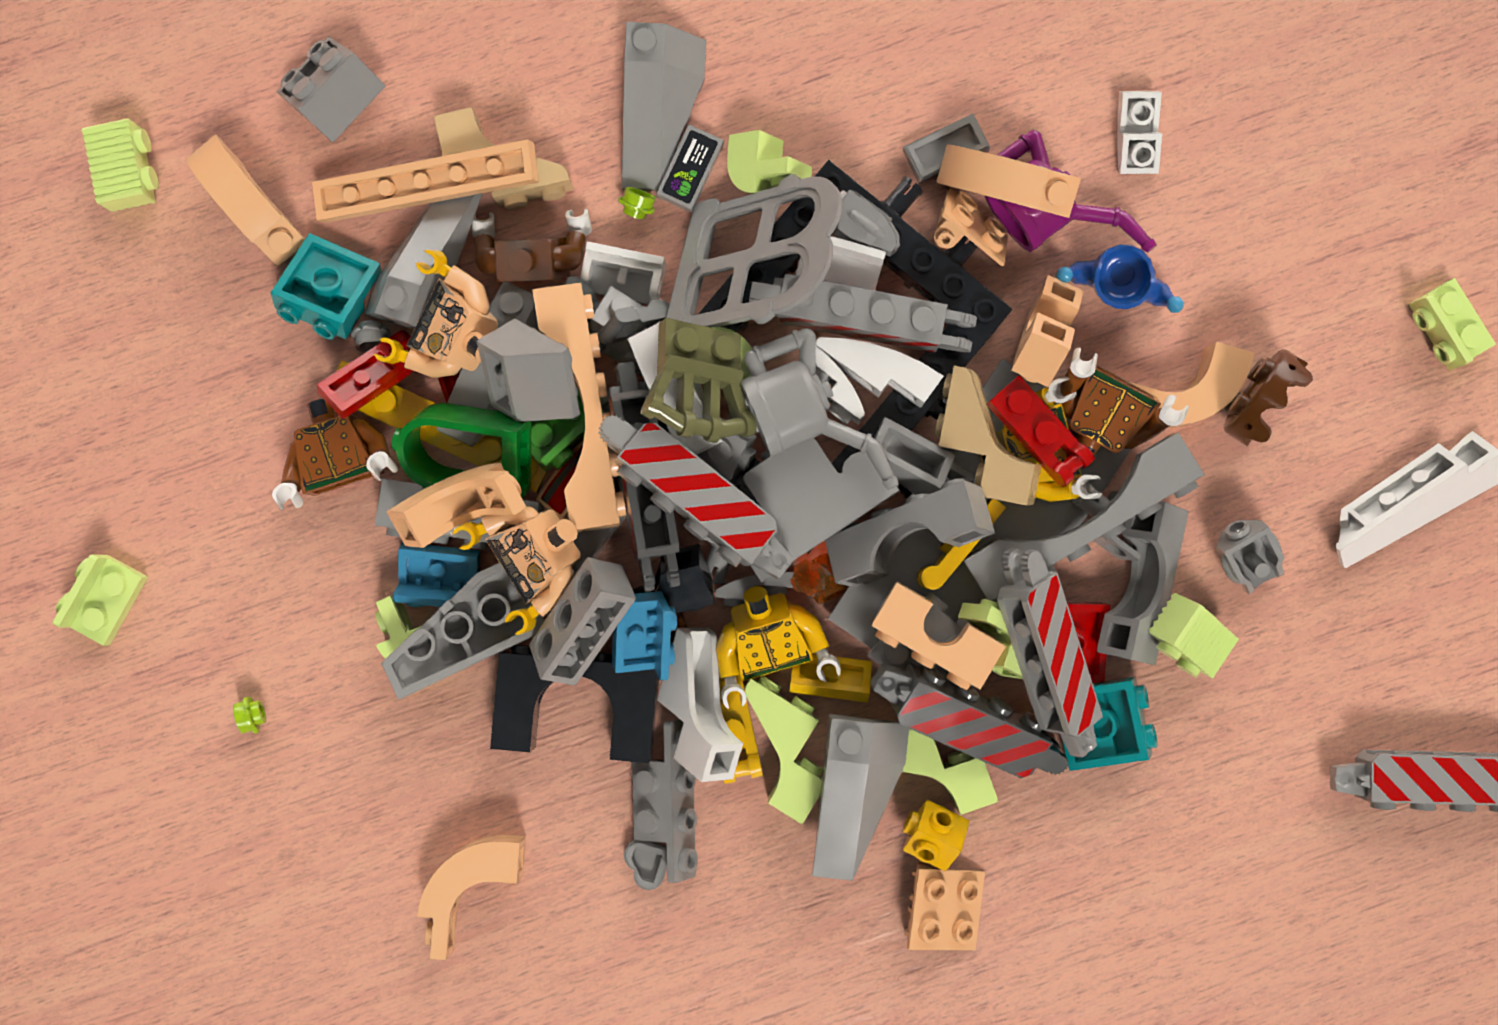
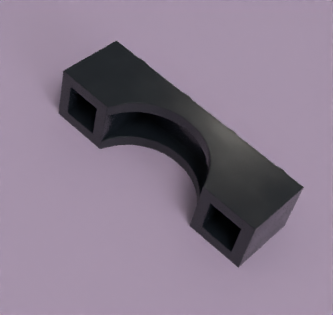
[548,544,714,614]

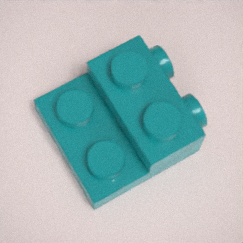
[270,233,381,340]
[1063,676,1158,771]

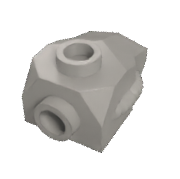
[833,190,900,256]
[1215,520,1284,595]

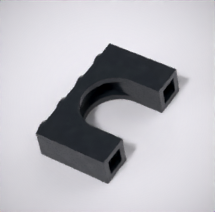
[490,645,659,763]

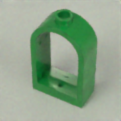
[392,403,531,499]

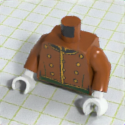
[1060,348,1189,456]
[272,399,398,510]

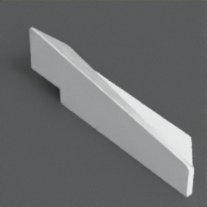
[1336,431,1498,568]

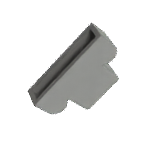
[743,438,899,582]

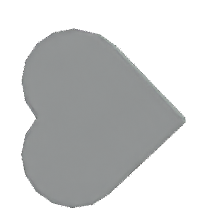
[624,839,667,890]

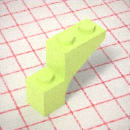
[745,675,823,824]
[902,729,999,815]

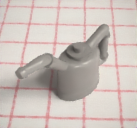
[740,328,899,490]

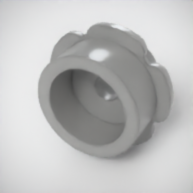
[351,320,391,353]

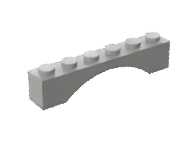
[964,432,1205,601]

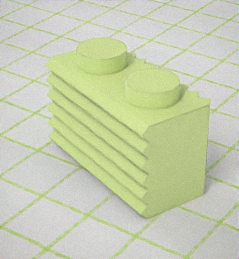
[81,118,159,212]
[1149,593,1239,679]

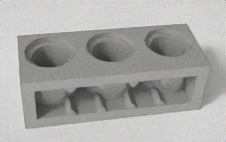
[529,557,636,686]

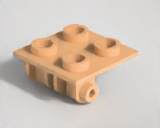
[934,187,1008,266]
[904,863,985,950]

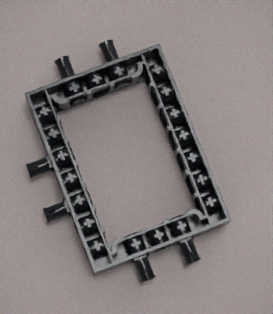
[640,160,1013,556]

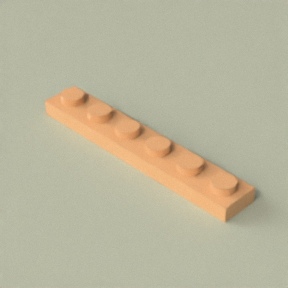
[312,139,539,223]

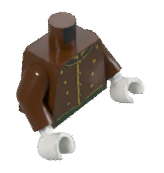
[471,209,592,282]

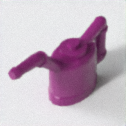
[985,130,1157,253]

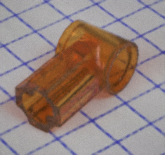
[790,553,848,605]

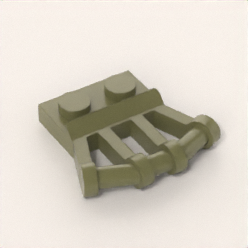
[641,318,757,443]

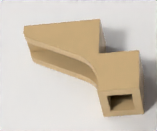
[434,107,574,210]
[935,366,1041,506]

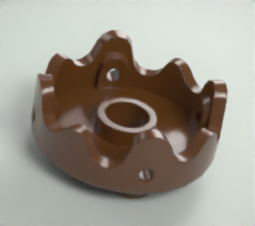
[1223,349,1313,446]

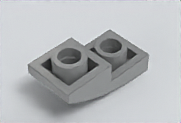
[716,572,798,607]

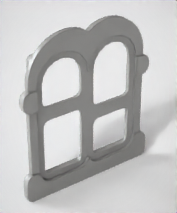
[666,174,842,328]

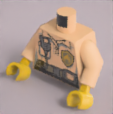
[374,250,498,378]
[452,506,581,635]

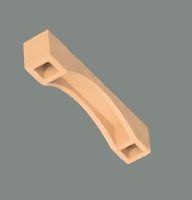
[532,283,626,533]

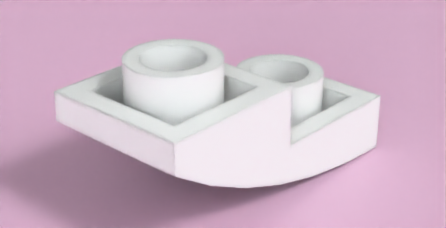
[1117,91,1162,174]
[816,346,865,425]

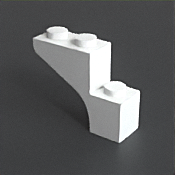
[657,628,743,782]

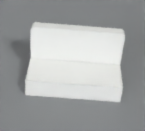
[795,236,886,291]

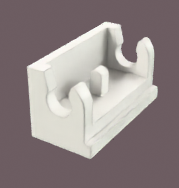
[580,242,666,305]

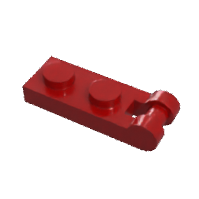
[317,330,418,420]
[986,375,1095,487]

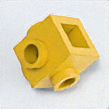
[902,800,970,872]

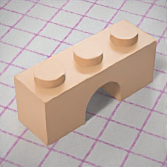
[1011,275,1084,387]
[871,581,1006,690]

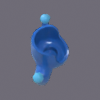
[1056,244,1184,313]

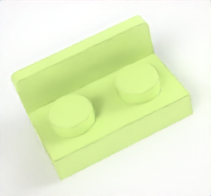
[1408,278,1496,370]
[52,554,148,646]

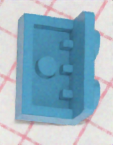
[393,542,481,607]
[612,591,677,681]

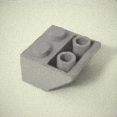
[277,36,386,142]
[477,318,580,422]

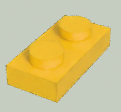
[789,654,872,703]

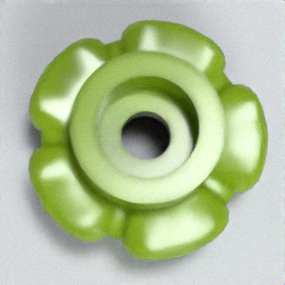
[618,187,655,219]
[233,697,266,734]

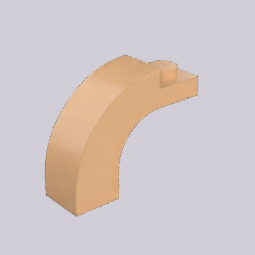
[186,134,306,267]
[936,144,1081,218]
[1130,342,1255,429]
[386,463,526,548]
[417,835,526,960]

